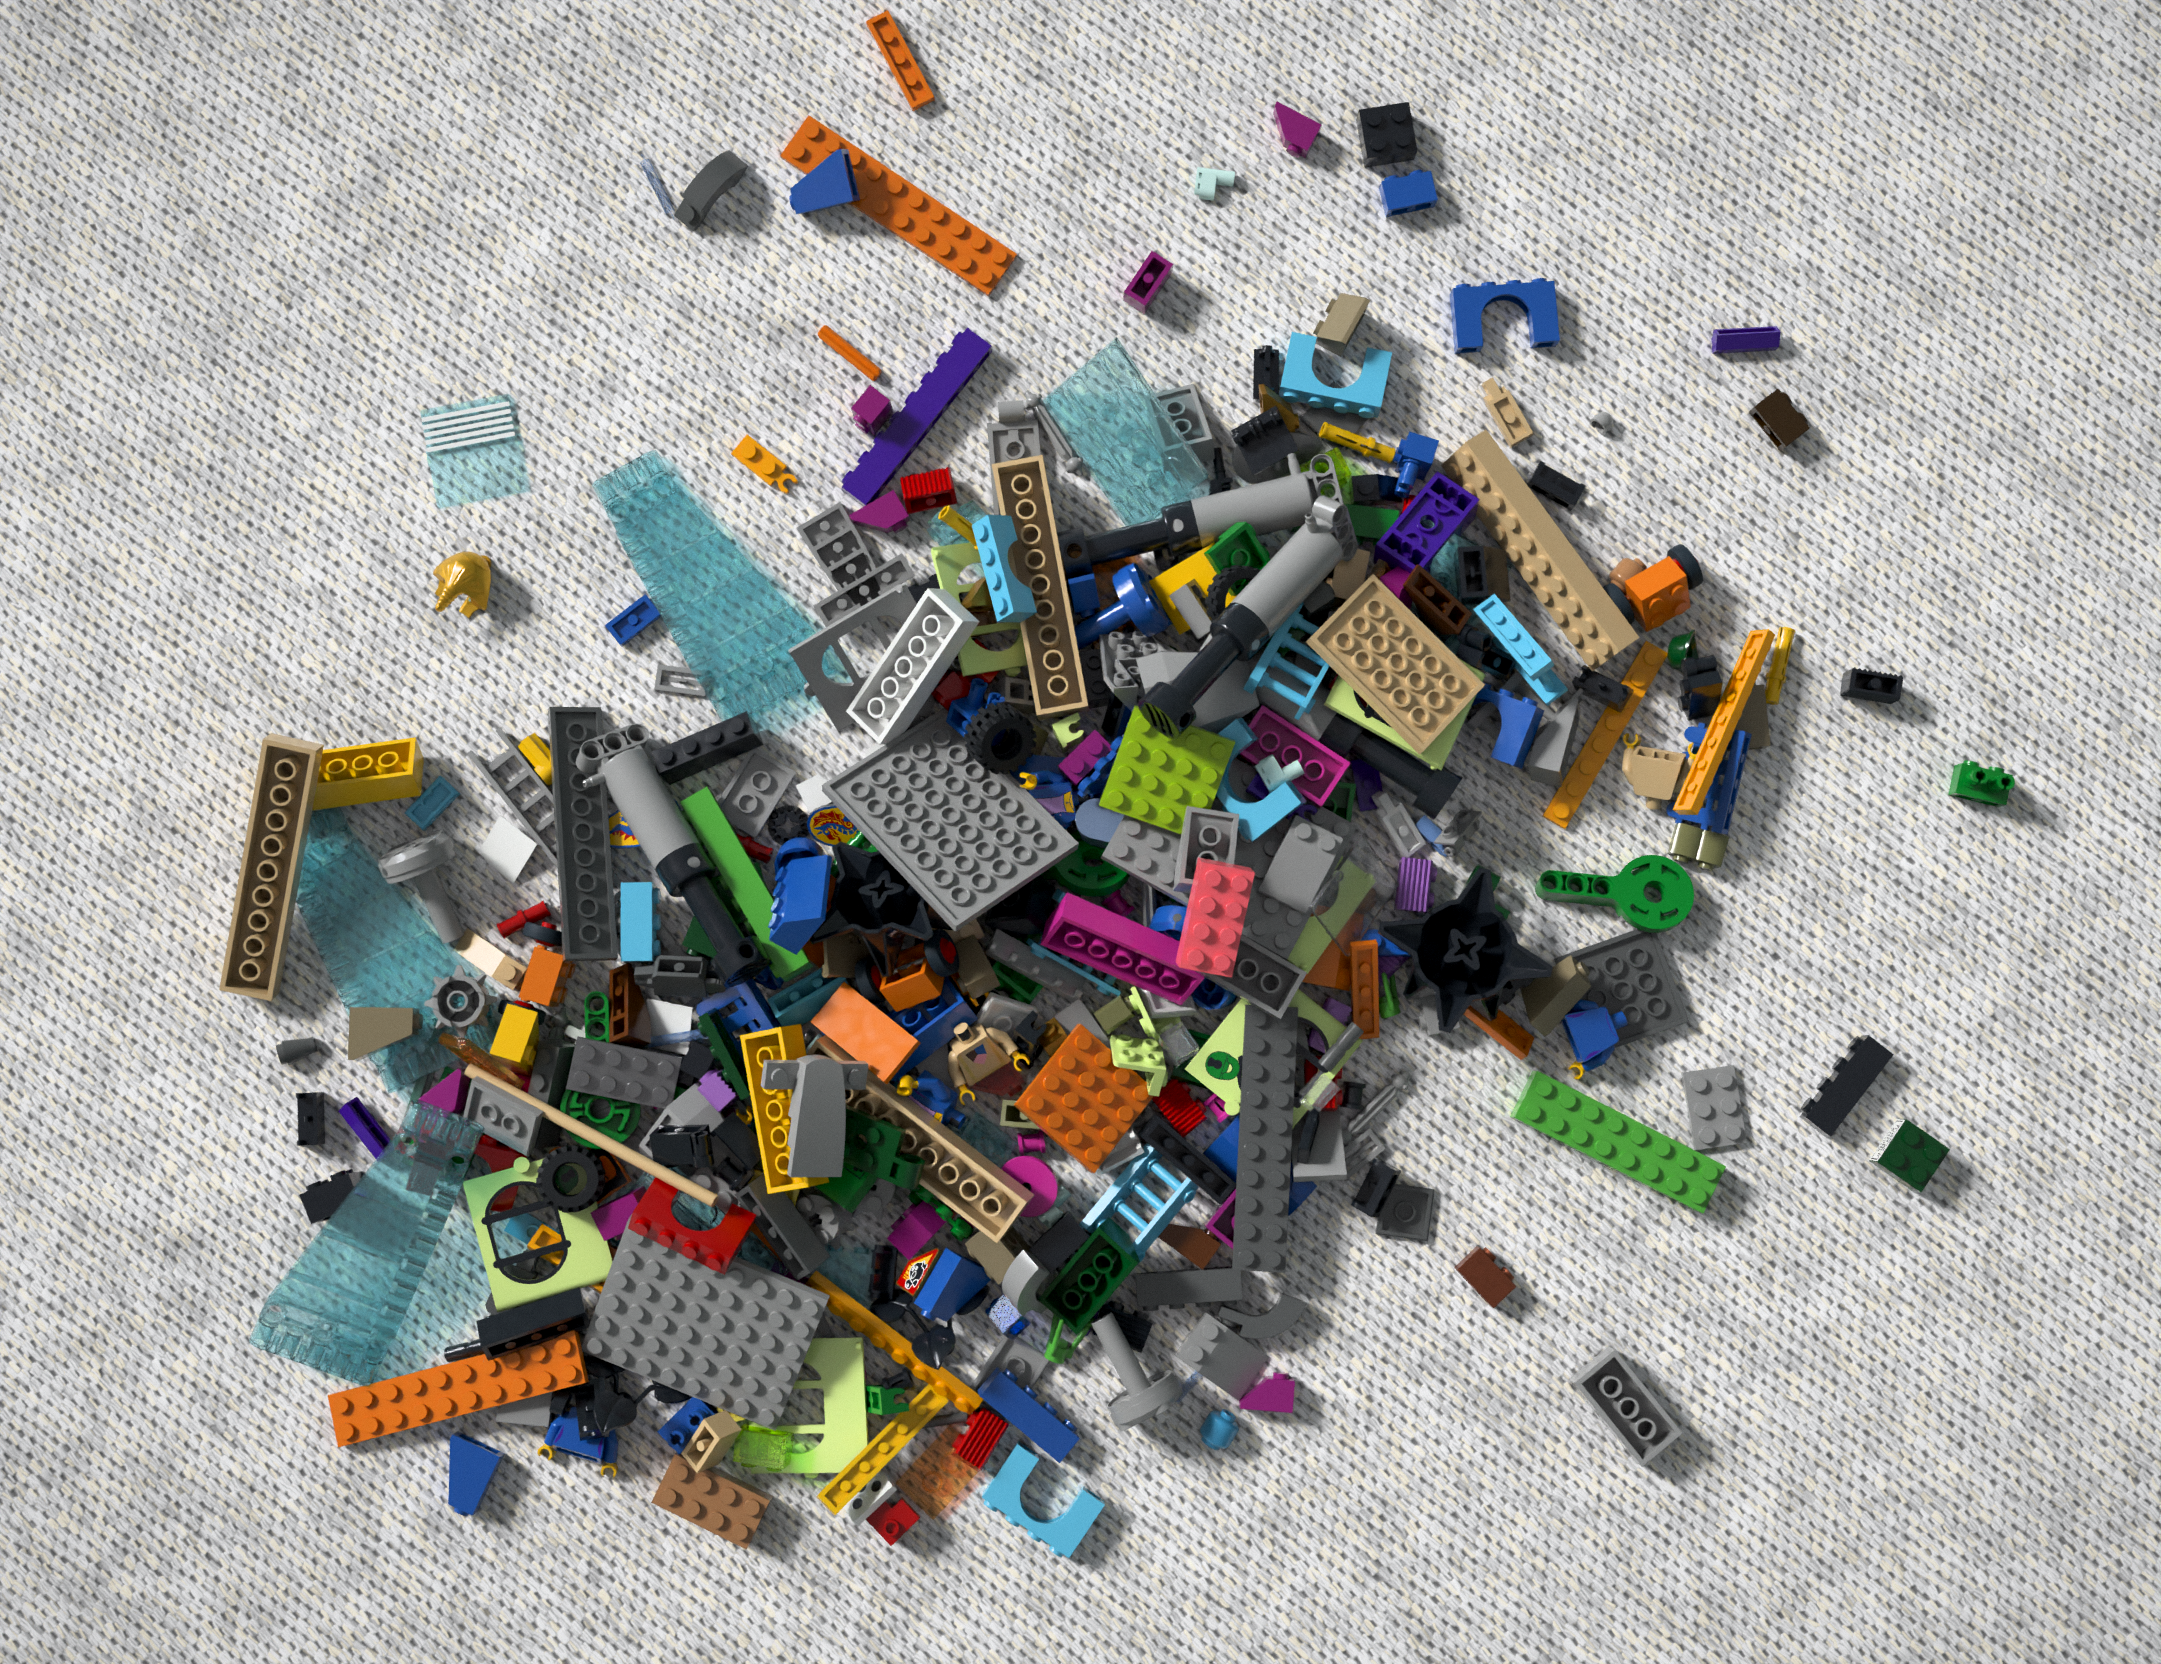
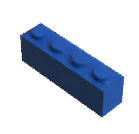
[977,1367,1080,1463]

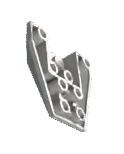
[1099,630,1177,711]
[1136,651,1259,734]
[639,1083,755,1212]

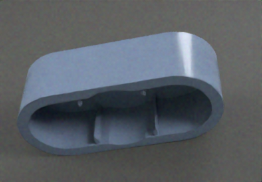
[1075,798,1124,849]

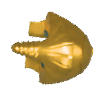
[433,552,492,618]

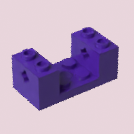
[1373,471,1480,573]

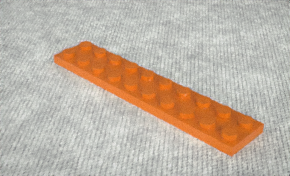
[780,115,1017,297]
[328,1330,589,1447]

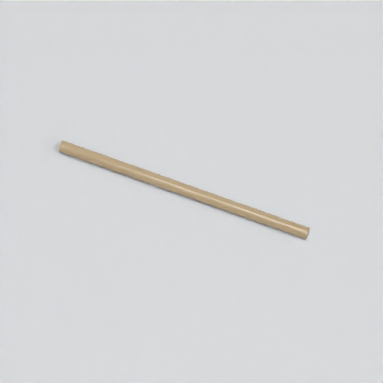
[464,1063,719,1207]

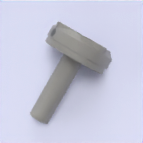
[378,829,464,944]
[1091,1312,1183,1432]

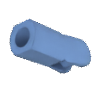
[1415,815,1447,856]

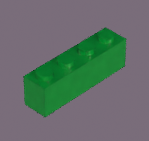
[1291,503,1399,547]

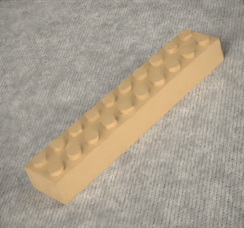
[1441,430,1640,671]
[992,455,1089,721]
[219,733,324,1001]
[806,1035,1034,1243]

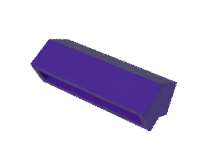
[1711,326,1781,354]
[339,1097,397,1162]

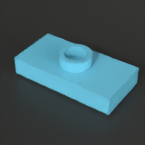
[405,775,461,831]
[504,1213,561,1244]

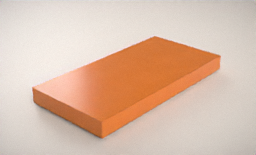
[811,982,921,1084]

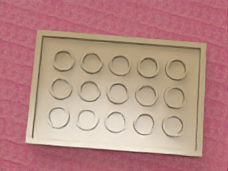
[1306,574,1485,755]

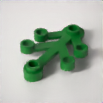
[907,1184,974,1242]

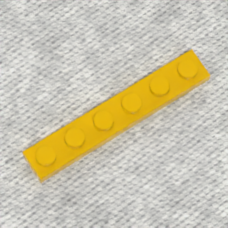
[816,1384,949,1516]

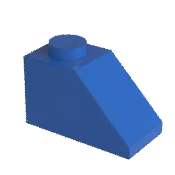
[1067,573,1100,618]

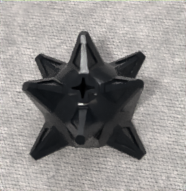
[809,841,954,977]
[1378,867,1553,1033]

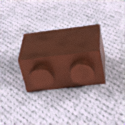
[1454,1246,1517,1308]

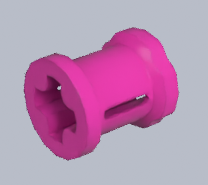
[1101,889,1135,917]
[1202,1093,1229,1123]
[1017,1131,1046,1156]

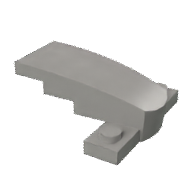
[797,502,915,627]
[761,1054,869,1178]

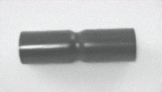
[1318,1022,1364,1072]

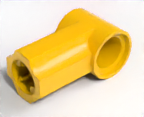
[518,733,552,786]

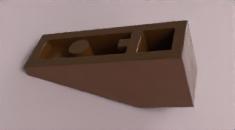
[1403,565,1472,635]
[609,963,651,1048]
[1142,1218,1221,1270]

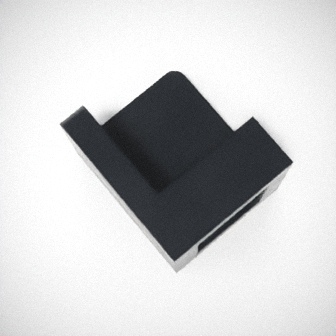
[680,1040,716,1079]

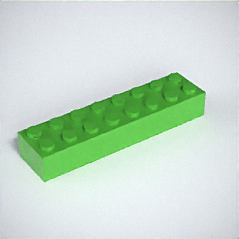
[1510,1071,1726,1213]

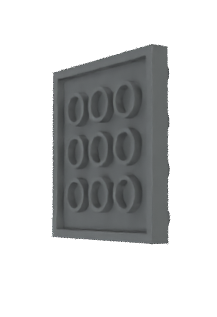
[1554,929,1689,1048]

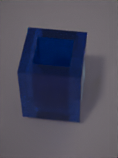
[985,1294,1031,1341]

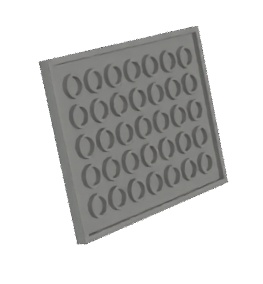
[822,708,1079,932]
[1101,758,1357,960]
[581,1214,830,1431]

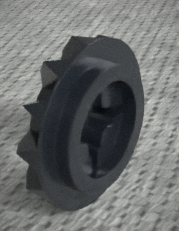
[768,805,809,845]

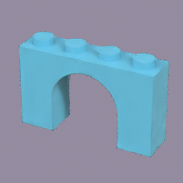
[1279,332,1392,418]
[1215,718,1307,842]
[982,1441,1105,1558]

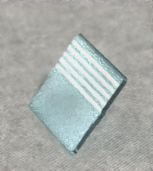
[420,394,526,508]

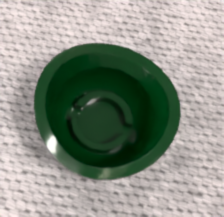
[1667,629,1699,671]

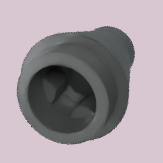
[276,1037,318,1066]

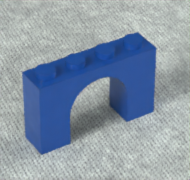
[1450,278,1560,354]
[1471,682,1544,769]

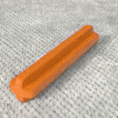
[818,325,882,381]

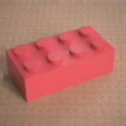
[1175,857,1255,978]

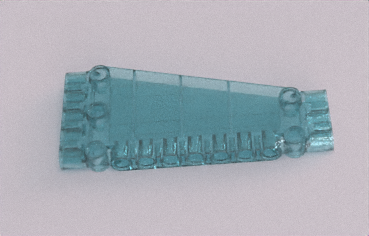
[592,450,836,722]
[296,807,499,1094]
[249,1100,485,1386]

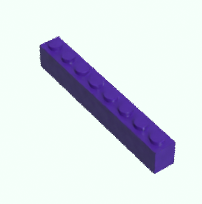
[842,327,992,507]

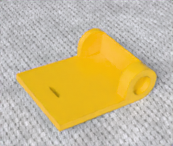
[1149,542,1236,635]

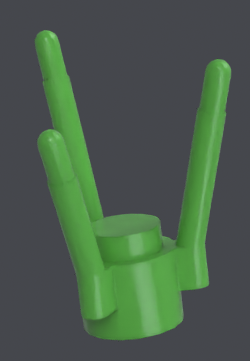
[1379,972,1401,1019]
[1044,1315,1095,1364]

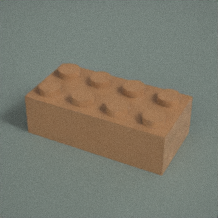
[651,1451,773,1549]

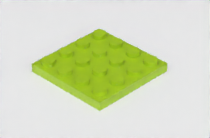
[1099,705,1235,834]

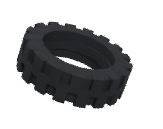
[1205,565,1261,623]

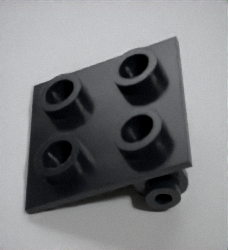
[1231,406,1299,476]

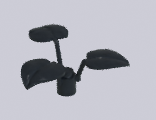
[869,1285,990,1370]
[583,1352,692,1434]

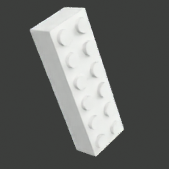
[846,588,979,744]

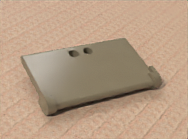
[822,933,872,978]

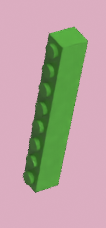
[680,786,813,982]

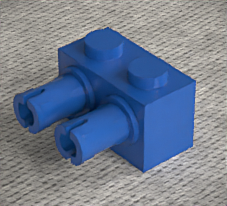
[1393,431,1439,498]
[946,678,1006,747]
[657,1397,718,1454]

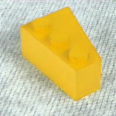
[489,1003,539,1077]

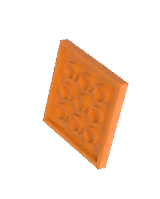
[1014,1024,1154,1173]

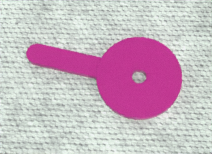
[960,1156,1058,1229]

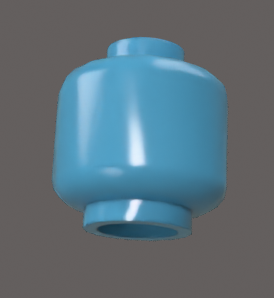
[1200,1409,1239,1450]

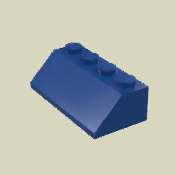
[768,855,832,955]
[887,977,978,1082]
[1203,1115,1317,1216]

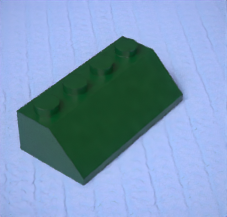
[1038,1217,1140,1335]

